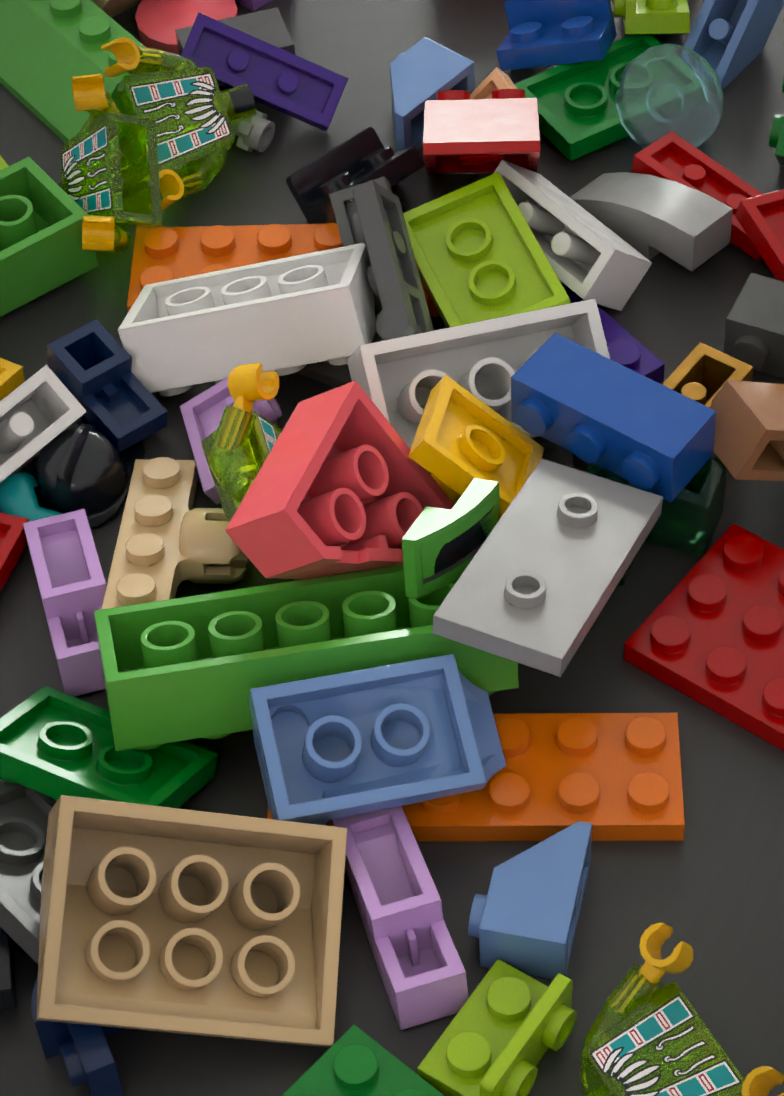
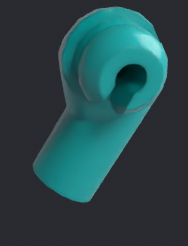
[0,472,64,522]

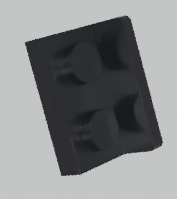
[286,127,425,224]

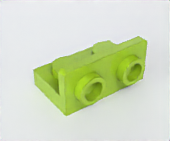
[611,0,690,34]
[417,959,577,1096]

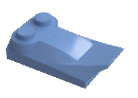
[249,654,506,825]

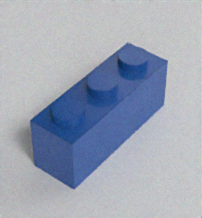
[511,333,716,503]

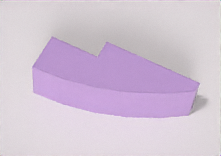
[23,509,106,697]
[332,806,469,1030]

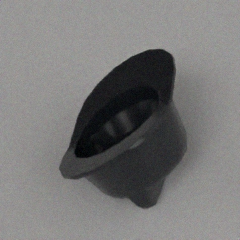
[34,424,145,529]

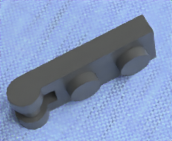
[352,180,434,340]

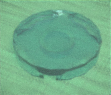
[615,43,724,148]

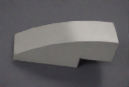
[570,172,733,272]

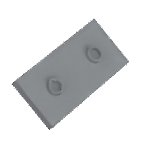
[432,459,663,677]

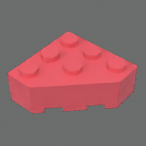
[225,380,454,579]

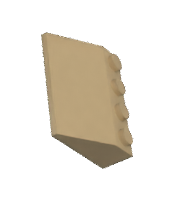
[36,795,347,1048]

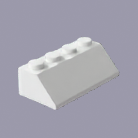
[118,243,376,396]
[347,298,610,449]

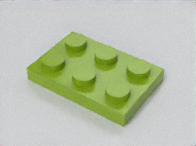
[403,172,571,328]

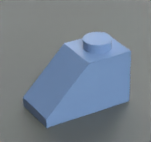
[678,0,784,90]
[390,37,475,151]
[468,821,592,980]

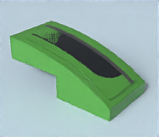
[402,478,500,599]

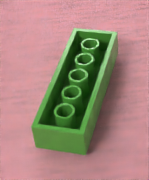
[94,564,519,751]

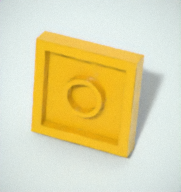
[408,375,544,518]

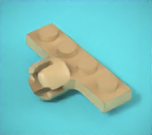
[101,457,248,610]

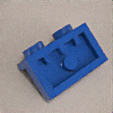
[496,0,617,71]

